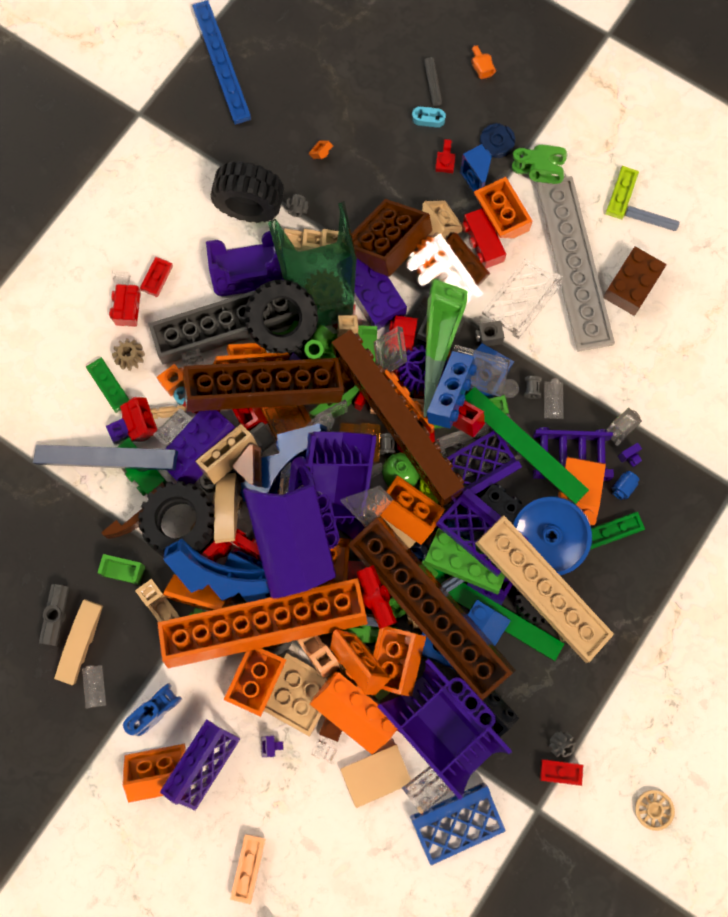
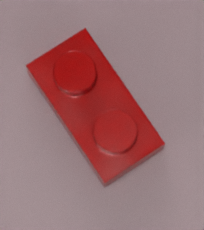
[140,257,173,297]
[540,759,584,786]

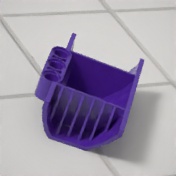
[288,431,376,539]
[243,464,339,599]
[377,659,512,800]

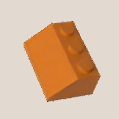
[474,177,533,239]
[163,574,231,611]
[373,626,426,696]
[330,630,391,696]
[224,648,287,717]
[123,744,186,803]

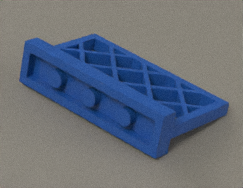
[410,782,506,866]

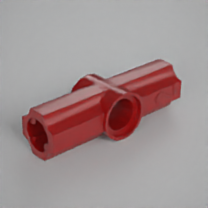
[357,565,397,629]

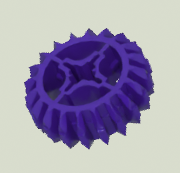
[398,346,447,395]

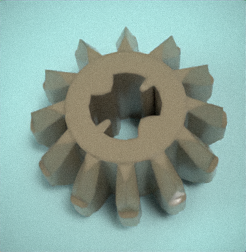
[112,338,145,371]

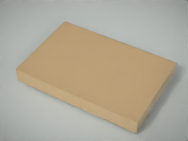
[340,744,413,808]

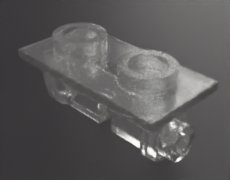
[544,378,563,419]
[82,665,106,709]

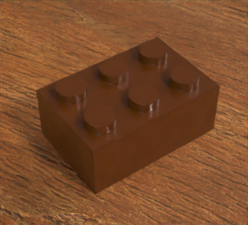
[603,246,667,316]

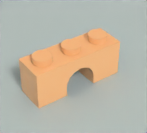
[296,636,340,679]

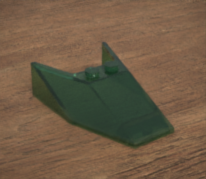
[268,201,357,327]

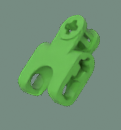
[512,145,568,184]

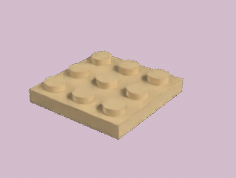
[264,653,329,737]

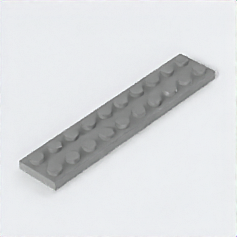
[536,176,615,352]

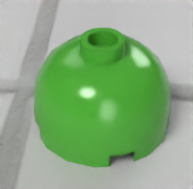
[382,452,420,487]

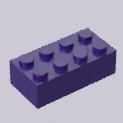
[337,255,407,331]
[166,410,236,484]

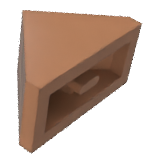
[232,445,262,487]

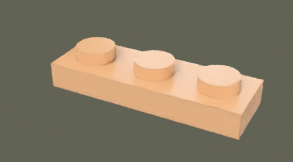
[230,834,266,904]

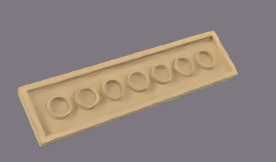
[475,516,614,663]

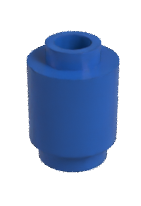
[612,471,639,500]

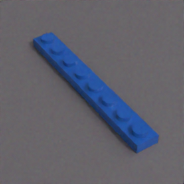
[192,0,251,125]

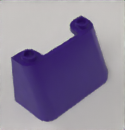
[206,230,287,296]

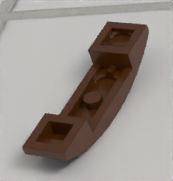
[101,482,166,539]

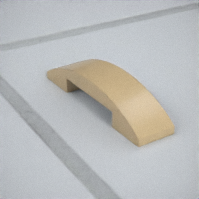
[135,579,180,622]

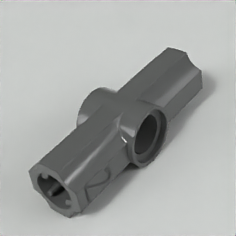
[39,584,70,646]

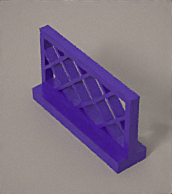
[447,431,522,505]
[436,488,529,576]
[159,719,240,811]

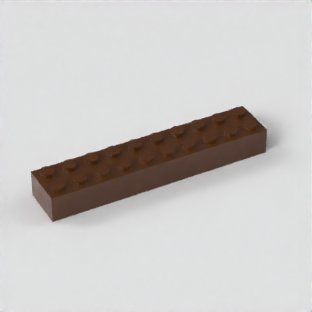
[332,329,465,507]
[348,518,516,700]

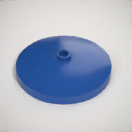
[513,496,592,575]

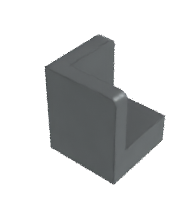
[250,422,276,453]

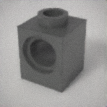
[475,320,505,346]

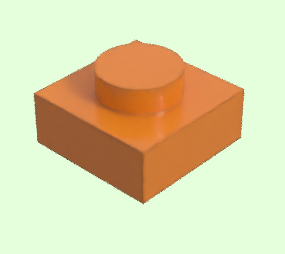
[308,141,333,159]

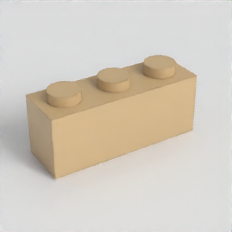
[196,424,259,484]

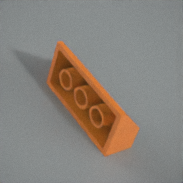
[309,671,397,755]

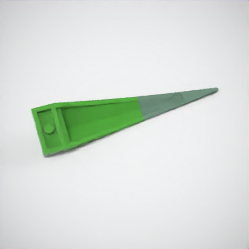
[424,279,468,418]

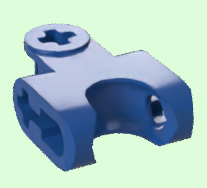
[123,683,182,736]

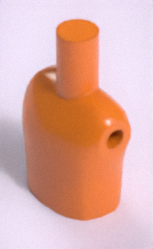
[471,46,496,79]

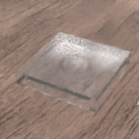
[374,326,407,372]

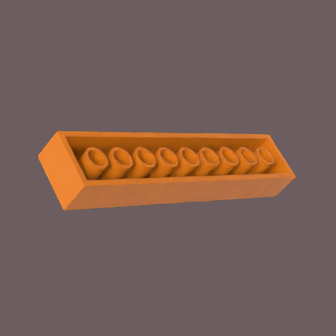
[158,578,368,669]

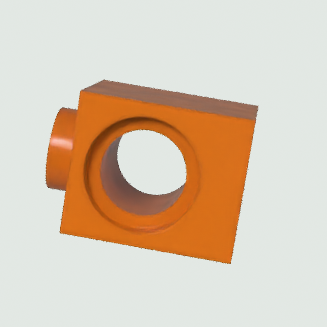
[156,364,184,397]

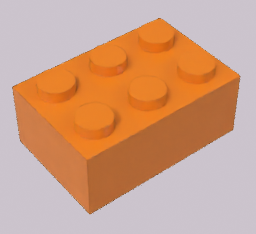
[373,475,445,545]

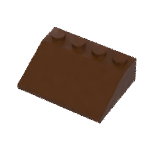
[341,199,433,277]

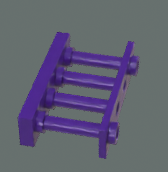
[533,427,614,481]

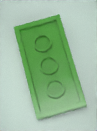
[423,528,505,595]

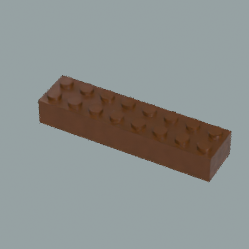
[183,358,344,412]

